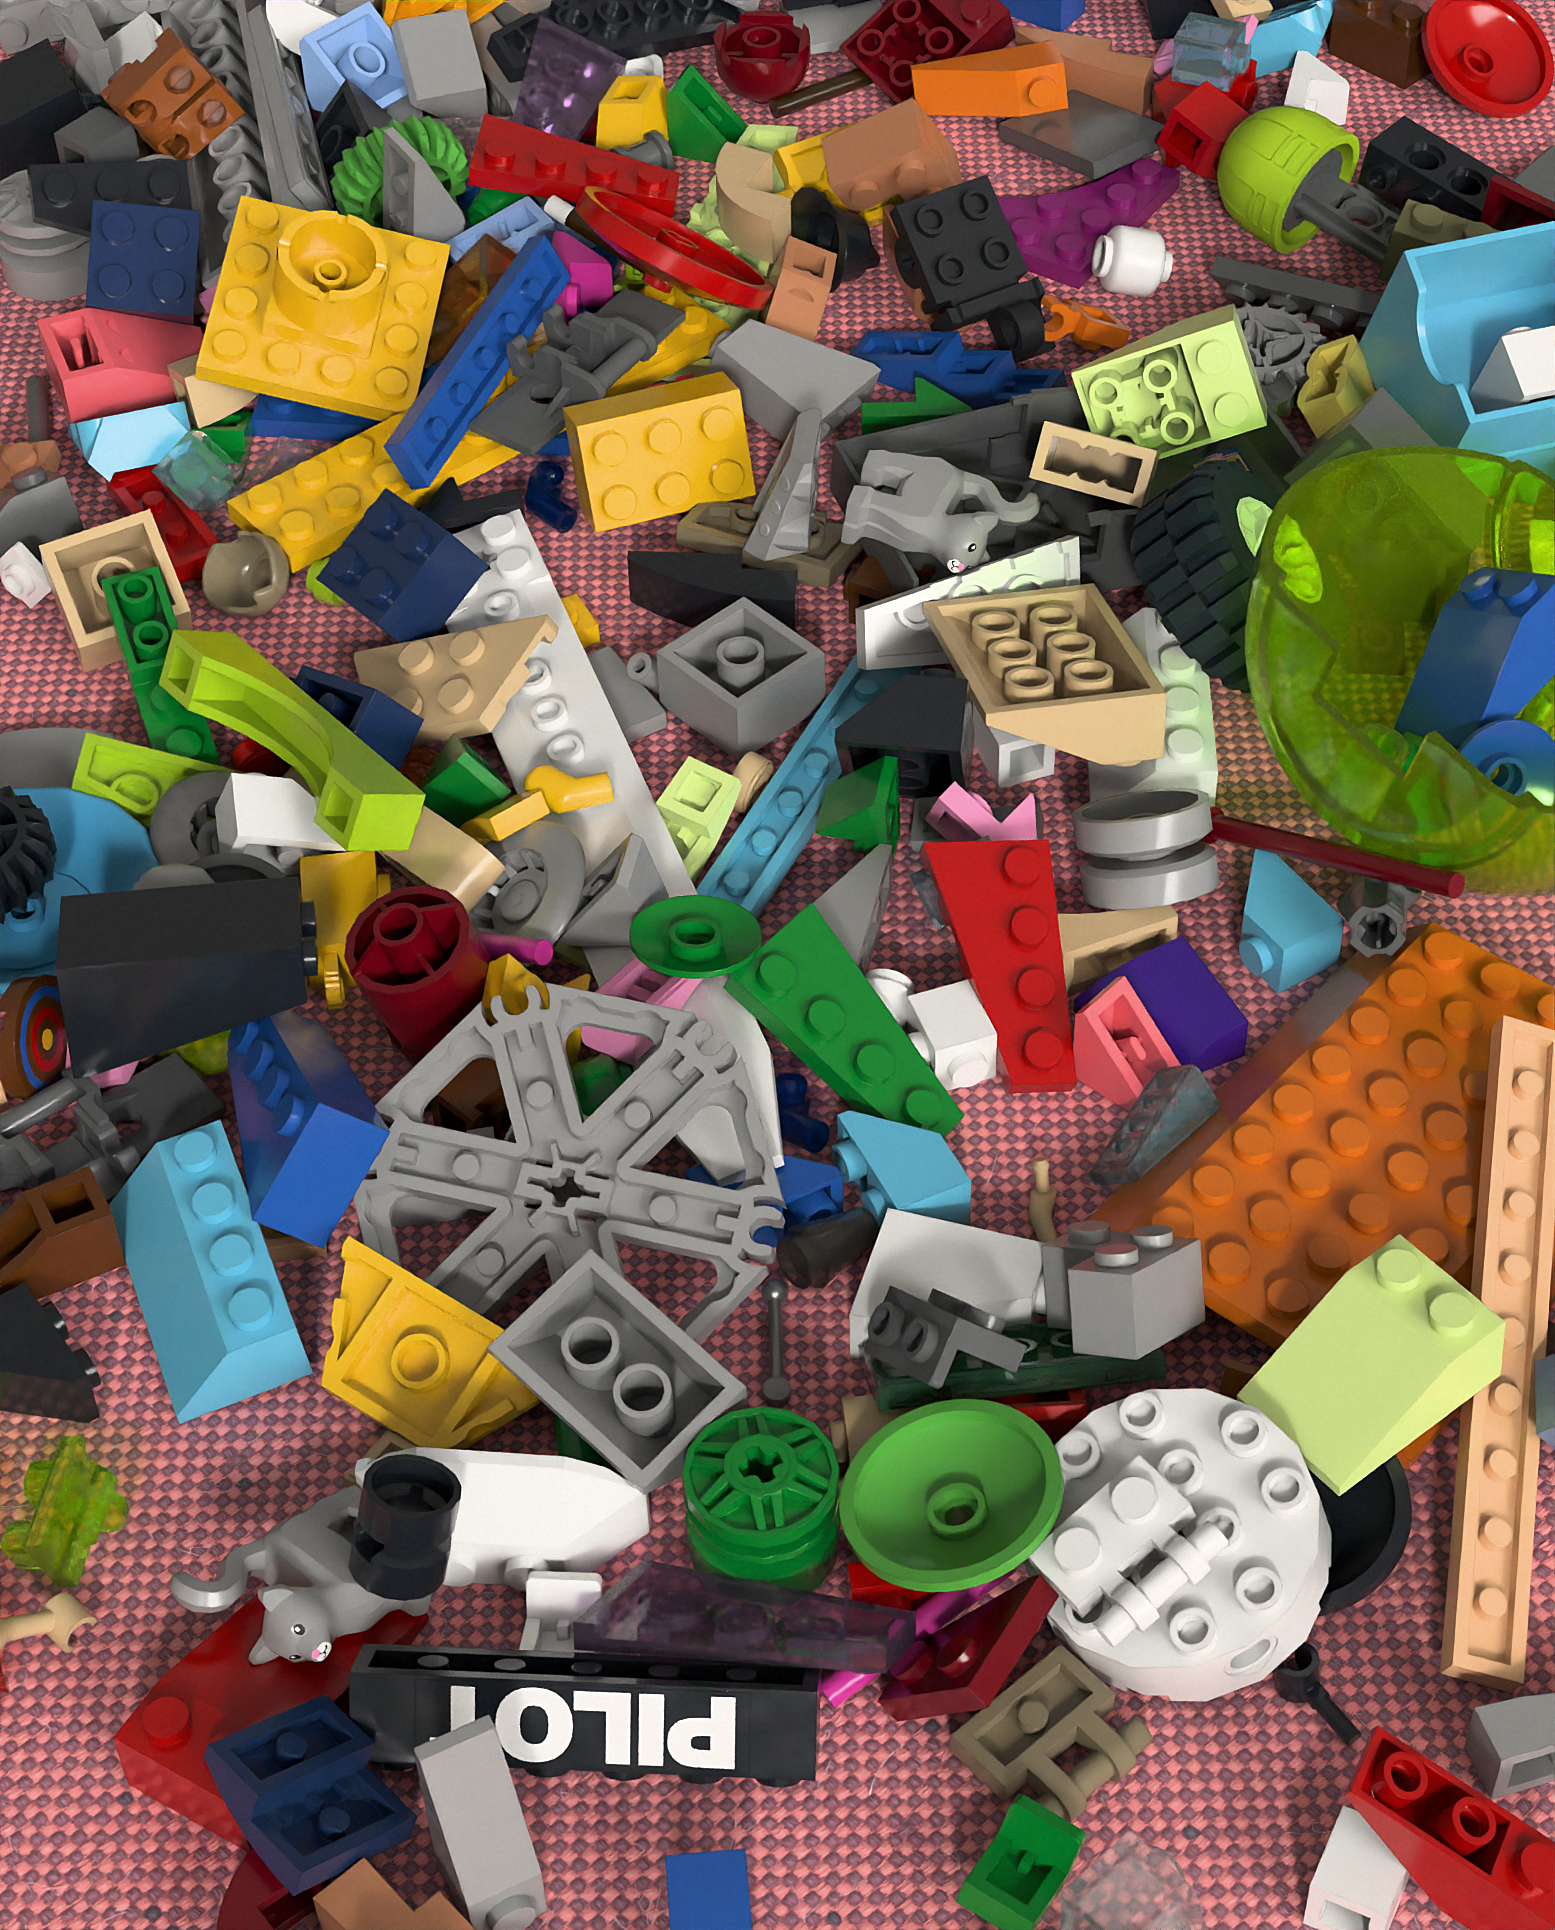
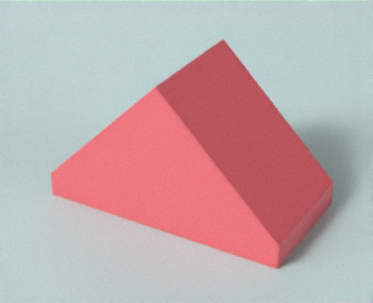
[1073,976,1192,1122]

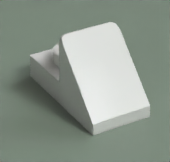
[1284,50,1350,125]

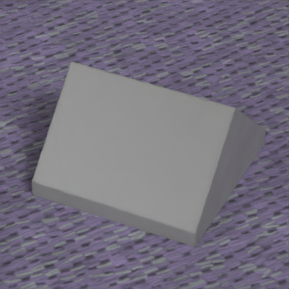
[391,8,488,133]

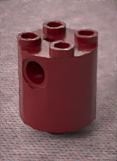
[344,885,494,1062]

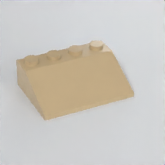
[923,583,1167,767]

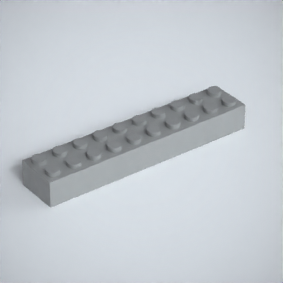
[160,0,309,289]

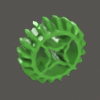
[330,114,469,229]

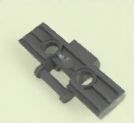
[468,288,686,457]
[0,1052,227,1216]

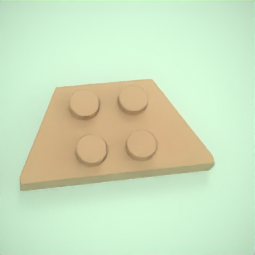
[354,614,559,747]

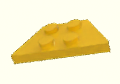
[321,1236,542,1450]

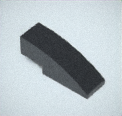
[627,551,799,633]

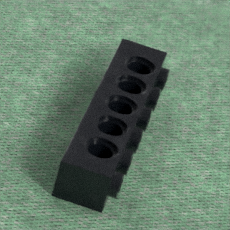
[1357,116,1523,222]

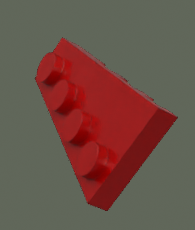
[919,839,1077,1094]

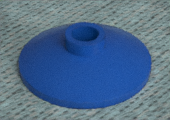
[1445,718,1555,841]

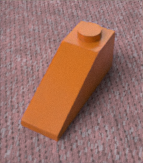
[910,40,1068,117]

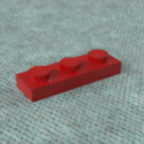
[105,464,220,584]

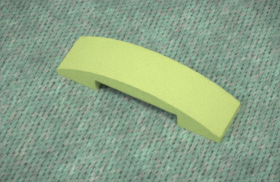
[553,756,742,974]

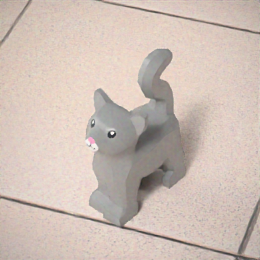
[841,450,1041,573]
[170,1485,431,1665]

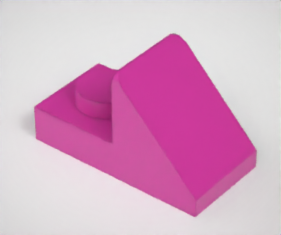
[552,231,614,326]

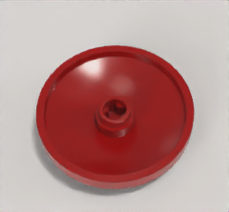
[575,186,774,310]

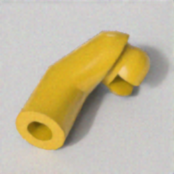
[524,765,614,814]

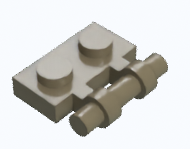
[950,1644,1153,1823]

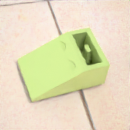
[1071,303,1267,459]

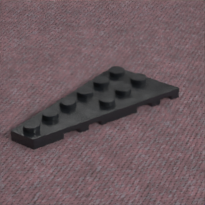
[486,0,747,83]

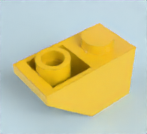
[596,75,669,151]

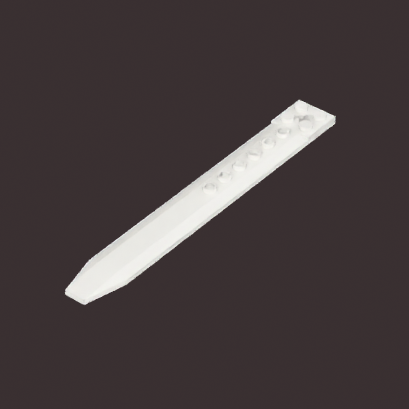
[445,509,784,1187]

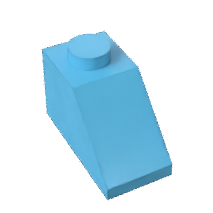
[1239,849,1345,994]

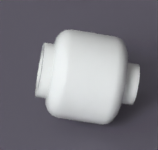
[1092,225,1173,297]

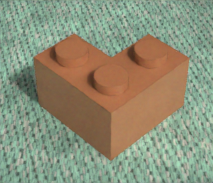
[821,97,963,213]

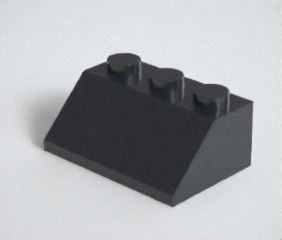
[834,668,975,799]

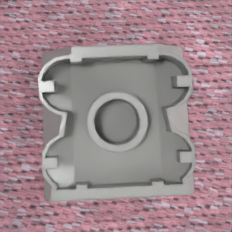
[743,407,822,561]

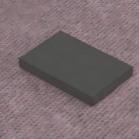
[998,90,1164,180]

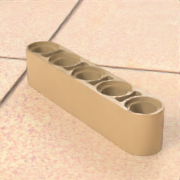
[282,766,506,914]

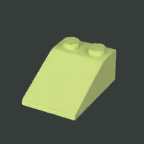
[1237,1234,1506,1496]

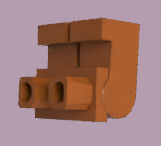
[100,27,245,161]

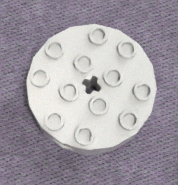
[1024,1389,1332,1701]

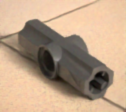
[1336,842,1423,958]

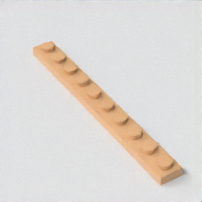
[1440,1015,1555,1693]

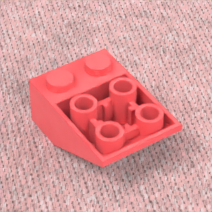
[36,307,204,424]

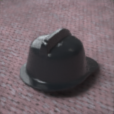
[791,187,881,293]

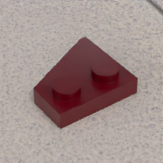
[877,1575,1059,1722]

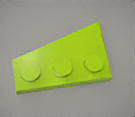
[71,732,246,835]

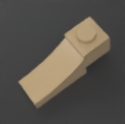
[1057,904,1178,995]

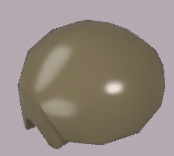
[202,530,290,617]

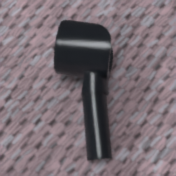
[1274,1642,1362,1746]

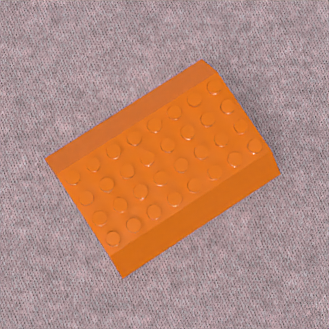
[1087,922,1555,1470]

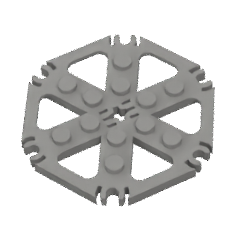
[353,982,787,1345]

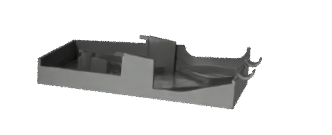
[830,351,1332,594]

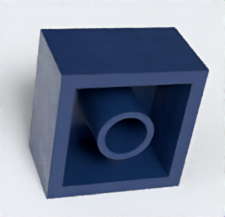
[86,200,201,326]
[316,488,489,643]

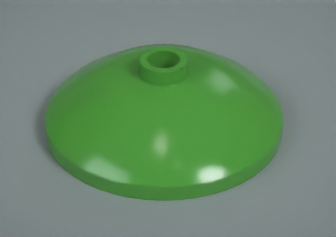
[839,1399,1064,1592]

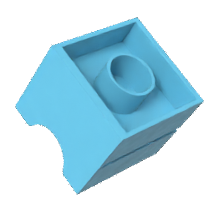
[1359,221,1555,496]

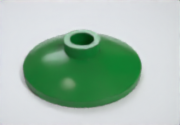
[629,895,761,979]

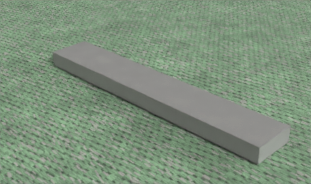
[247,4,334,212]

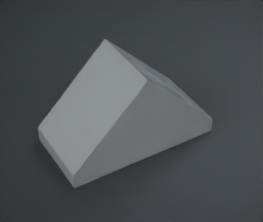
[559,833,669,946]

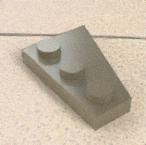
[676,501,864,589]

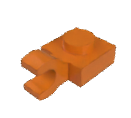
[1040,295,1131,351]

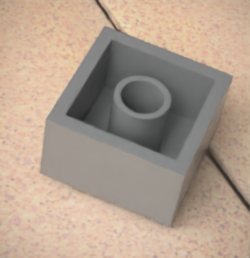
[656,597,826,762]

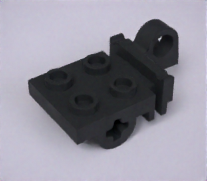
[889,174,1056,364]

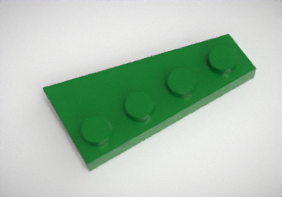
[723,902,964,1139]

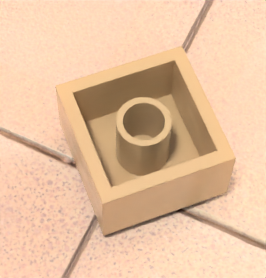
[39,509,193,673]

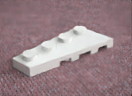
[855,535,1080,670]

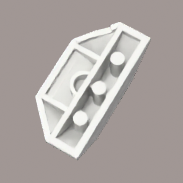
[354,1447,651,1591]

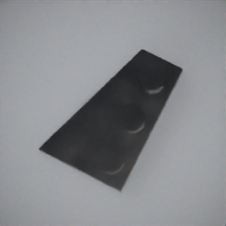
[27,160,192,238]

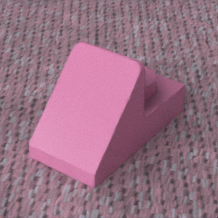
[925,781,1037,842]

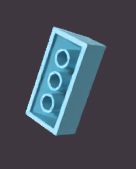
[109,1119,313,1424]

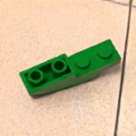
[101,566,221,766]

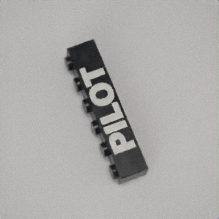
[349,1644,821,1788]

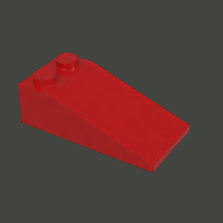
[113,1584,429,1853]

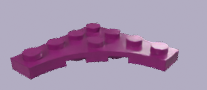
[997,158,1180,289]

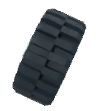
[1130,460,1344,694]

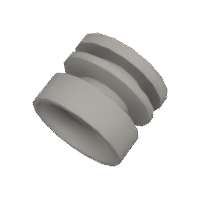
[0,169,90,301]

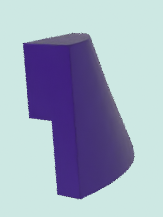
[1073,936,1249,1077]

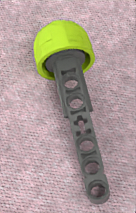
[1217,106,1400,267]

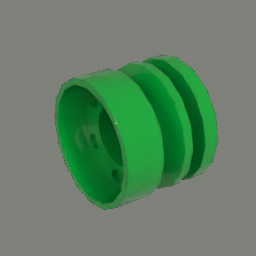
[682,1406,840,1607]

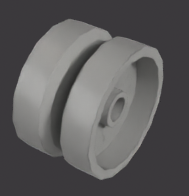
[1072,788,1220,910]

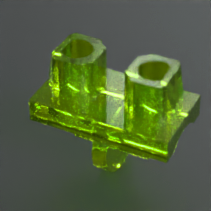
[0,1435,130,1588]

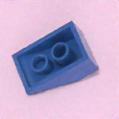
[1392,567,1555,753]

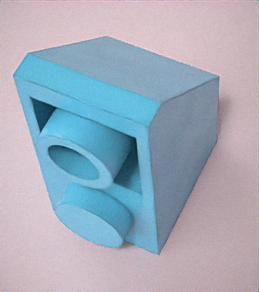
[831,1110,971,1231]

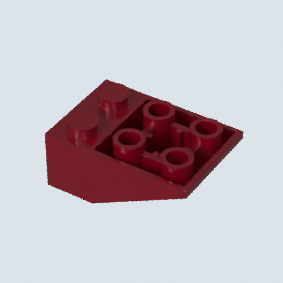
[839,0,1016,105]

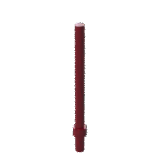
[1199,806,1465,899]

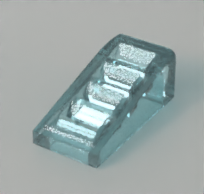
[1088,1064,1221,1186]

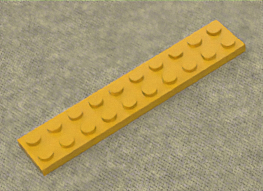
[226,285,731,573]

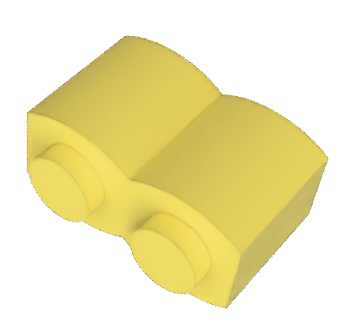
[1297,334,1376,439]

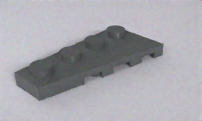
[1209,255,1382,340]

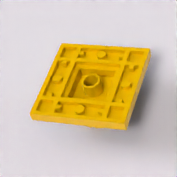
[195,195,451,422]

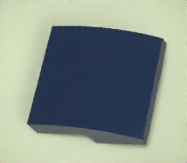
[204,1694,417,1896]

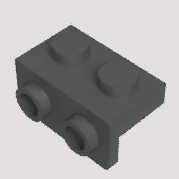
[864,1285,1027,1389]

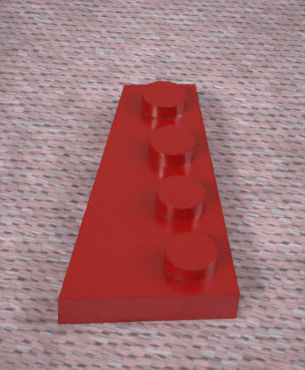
[468,113,680,218]

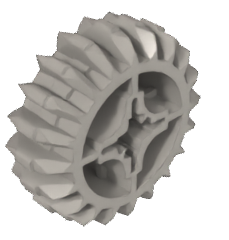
[1224,302,1327,417]

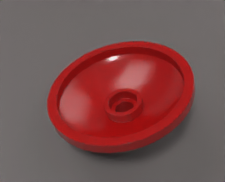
[1421,0,1554,118]

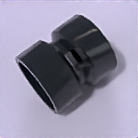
[349,1454,462,1601]

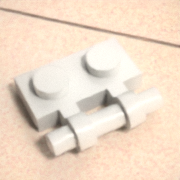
[1028,1454,1229,1647]

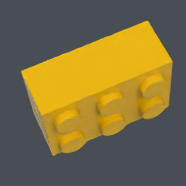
[562,371,756,533]

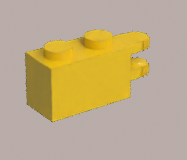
[299,851,392,1010]

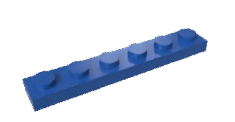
[383,235,571,490]

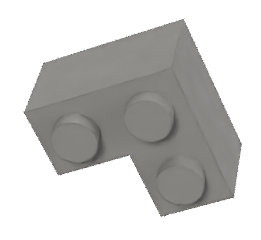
[1042,1220,1205,1360]

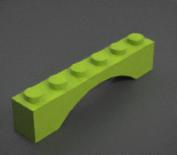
[159,629,426,851]

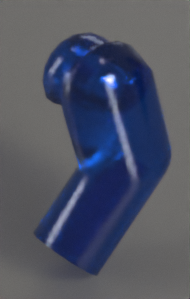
[524,461,577,533]
[775,1073,830,1153]

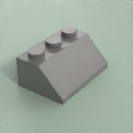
[487,1248,749,1495]

